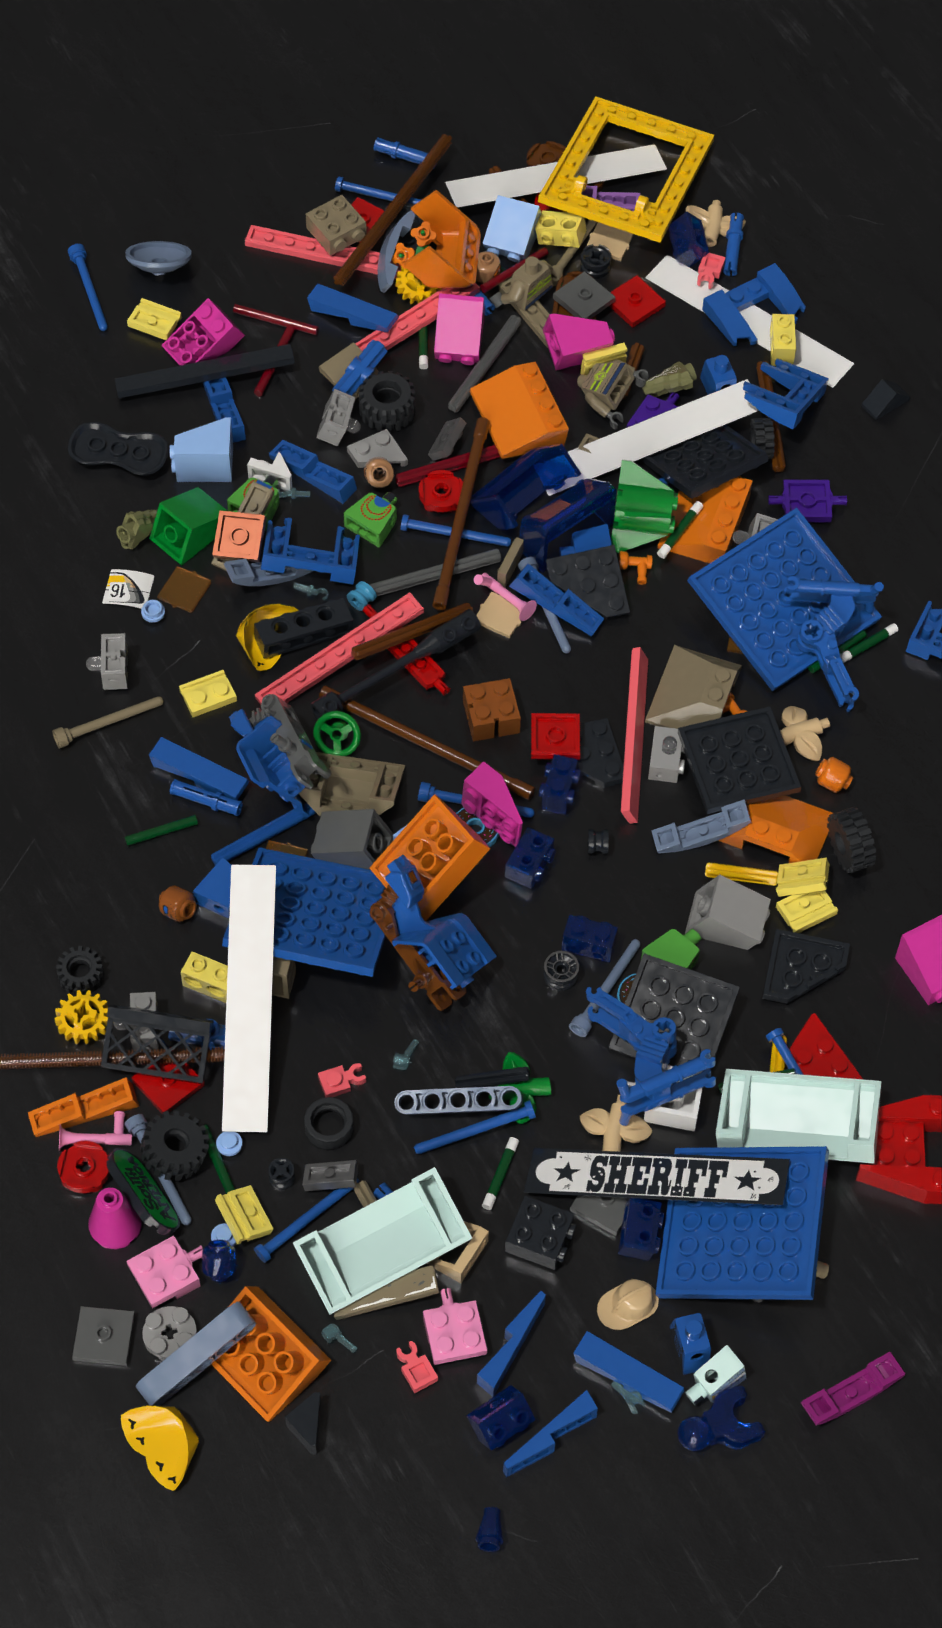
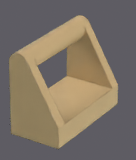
[426,1221,489,1284]

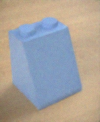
[483,195,541,262]
[170,417,233,482]

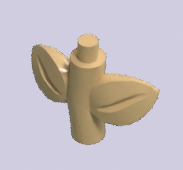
[686,200,746,247]
[780,706,830,761]
[580,1095,652,1152]

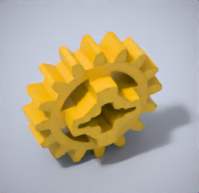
[395,266,442,304]
[55,990,108,1044]

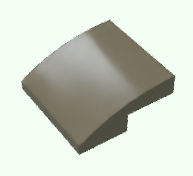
[319,342,379,399]

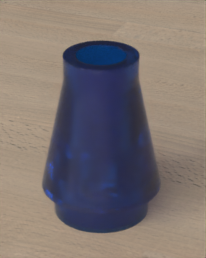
[475,1507,503,1552]

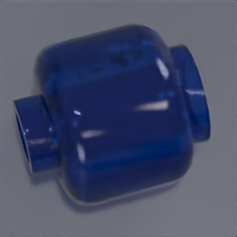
[202,1240,237,1282]

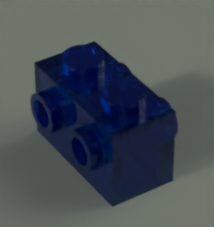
[668,211,709,267]
[539,754,581,815]
[505,827,556,889]
[562,915,618,962]
[618,1198,664,1261]
[466,1385,536,1450]

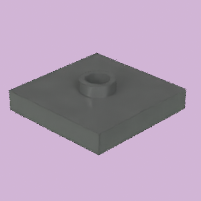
[553,271,615,319]
[570,1195,639,1236]
[72,1306,135,1366]

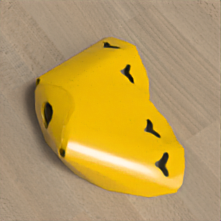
[236,604,302,671]
[121,1406,199,1491]

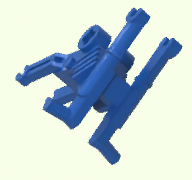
[782,576,884,712]
[586,987,716,1126]

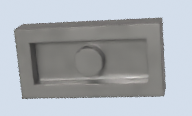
[428,417,467,461]
[302,1160,358,1191]

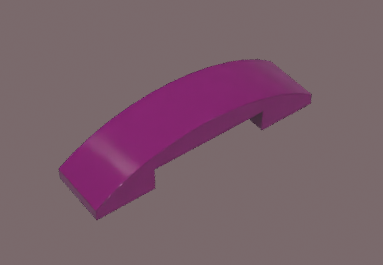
[801,1352,905,1426]

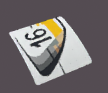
[102,569,154,609]

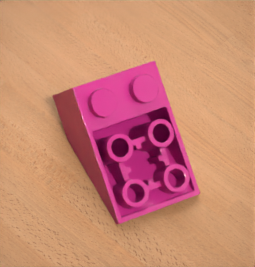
[162,298,245,366]
[461,761,523,848]

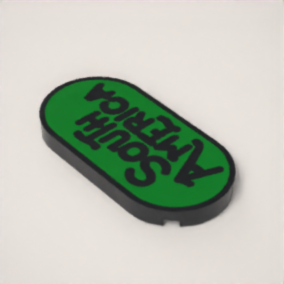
[106,1148,180,1236]

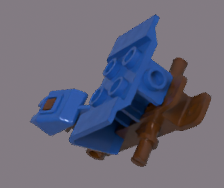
[370,855,497,1011]

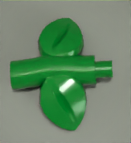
[488,1052,551,1124]

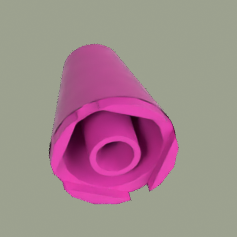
[89,1188,142,1249]

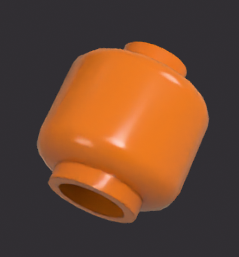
[815,757,853,793]

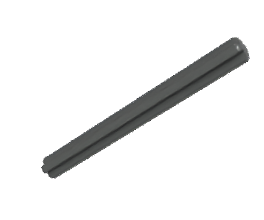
[448,315,521,413]
[369,549,501,596]

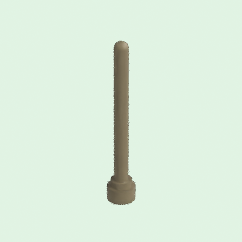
[551,220,597,286]
[52,696,164,748]

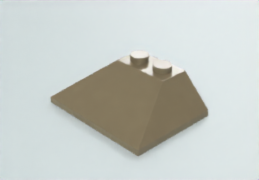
[645,645,742,729]
[299,752,405,816]

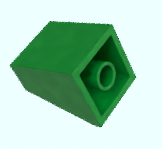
[149,487,227,565]

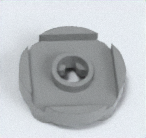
[142,1306,197,1361]

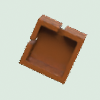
[463,678,521,741]

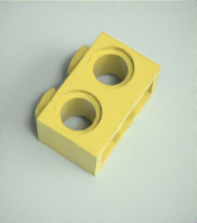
[535,210,587,248]
[770,314,796,366]
[181,952,228,1003]

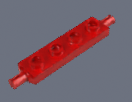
[363,604,450,695]

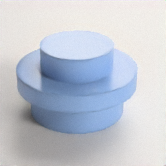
[141,600,165,623]
[216,1132,242,1156]
[211,1223,236,1250]

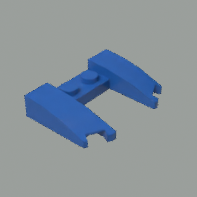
[702,263,806,346]
[743,359,829,429]
[261,518,360,585]
[906,601,942,660]

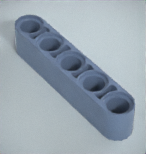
[394,1086,523,1115]
[136,1302,256,1406]

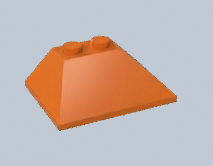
[719,795,833,863]

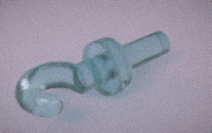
[278,488,310,499]
[293,583,329,600]

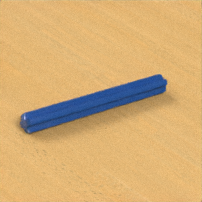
[211,802,316,866]

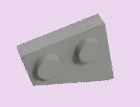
[347,429,408,468]

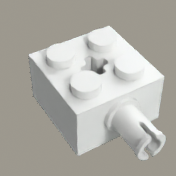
[626,1065,702,1131]

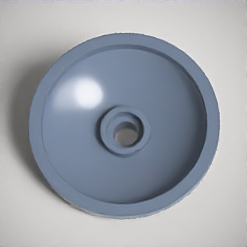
[125,241,192,275]

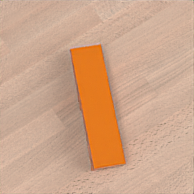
[28,1077,139,1137]

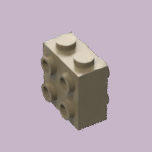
[306,195,367,256]

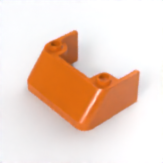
[404,190,481,288]

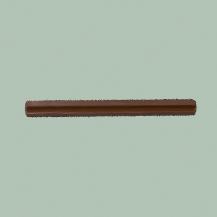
[756,361,786,473]
[351,602,473,660]

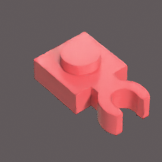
[697,252,726,289]
[318,1063,366,1097]
[396,1341,438,1393]

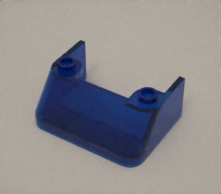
[470,444,581,531]
[520,478,616,572]

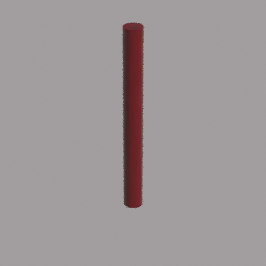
[480,247,548,293]
[233,304,319,335]
[254,325,295,396]

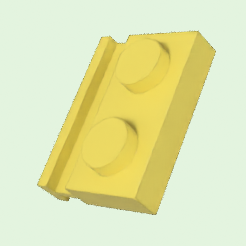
[127,298,182,340]
[580,343,627,375]
[179,670,237,717]
[776,857,830,897]
[776,890,838,933]
[215,1185,273,1244]

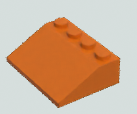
[470,362,569,459]
[657,477,753,563]
[370,794,491,921]
[212,1286,331,1422]

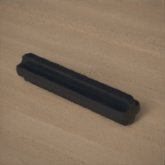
[455,1067,530,1088]

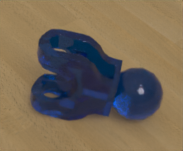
[678,1386,766,1451]

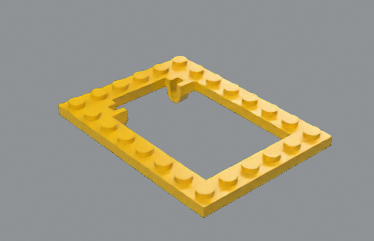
[538,96,714,243]

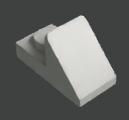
[247,452,292,492]

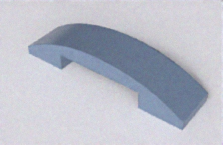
[377,211,416,293]
[224,558,313,586]
[651,800,751,853]

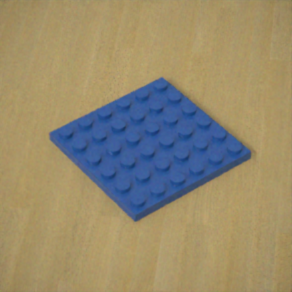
[687,508,882,691]
[222,848,386,977]
[655,1146,829,1300]

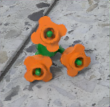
[391,222,443,269]

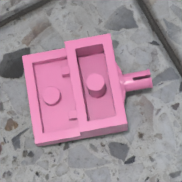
[127,1236,206,1308]
[423,1288,487,1365]

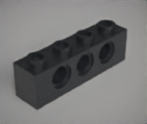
[254,598,353,659]

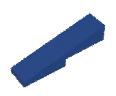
[307,284,398,332]
[203,377,246,443]
[269,440,357,504]
[509,564,604,636]
[149,737,249,800]
[477,1291,546,1397]
[574,1331,684,1413]
[503,1390,598,1477]

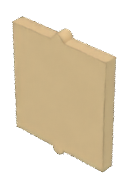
[587,222,633,261]
[476,592,521,639]

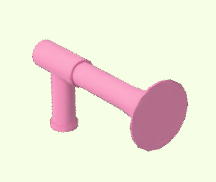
[474,573,537,621]
[59,1111,132,1151]

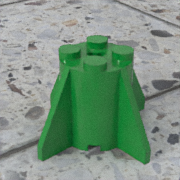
[611,460,678,553]

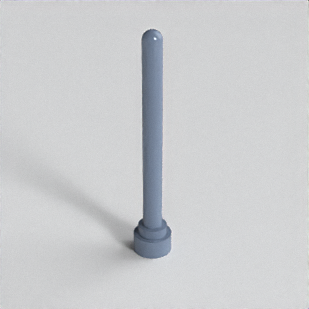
[518,557,571,653]
[569,939,640,1037]
[125,1114,192,1225]

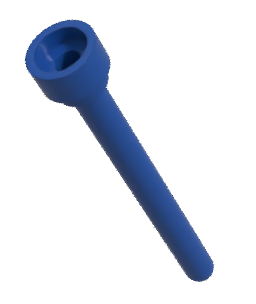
[68,244,108,331]
[418,782,535,818]

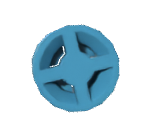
[347,581,377,611]

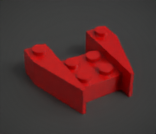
[856,1095,942,1204]

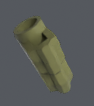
[642,361,697,397]
[116,510,157,549]

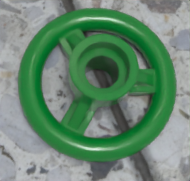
[313,711,361,756]

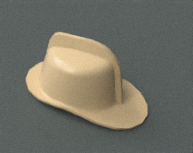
[597,1279,659,1330]

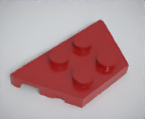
[789,1013,863,1079]

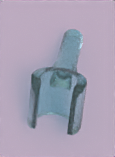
[393,1039,419,1070]
[321,1324,357,1353]
[611,1381,645,1414]

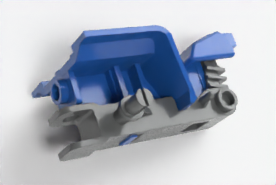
[229,694,332,817]

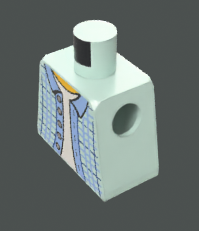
[685,1345,746,1405]

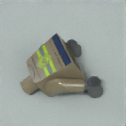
[489,256,553,311]
[577,360,649,429]

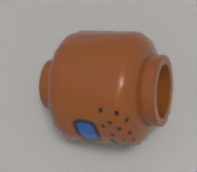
[159,886,196,922]

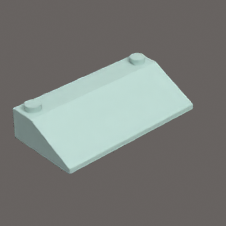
[716,1069,881,1163]
[293,1167,472,1315]

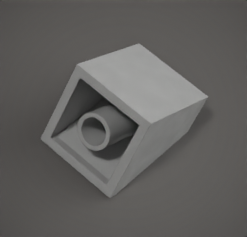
[685,874,771,950]

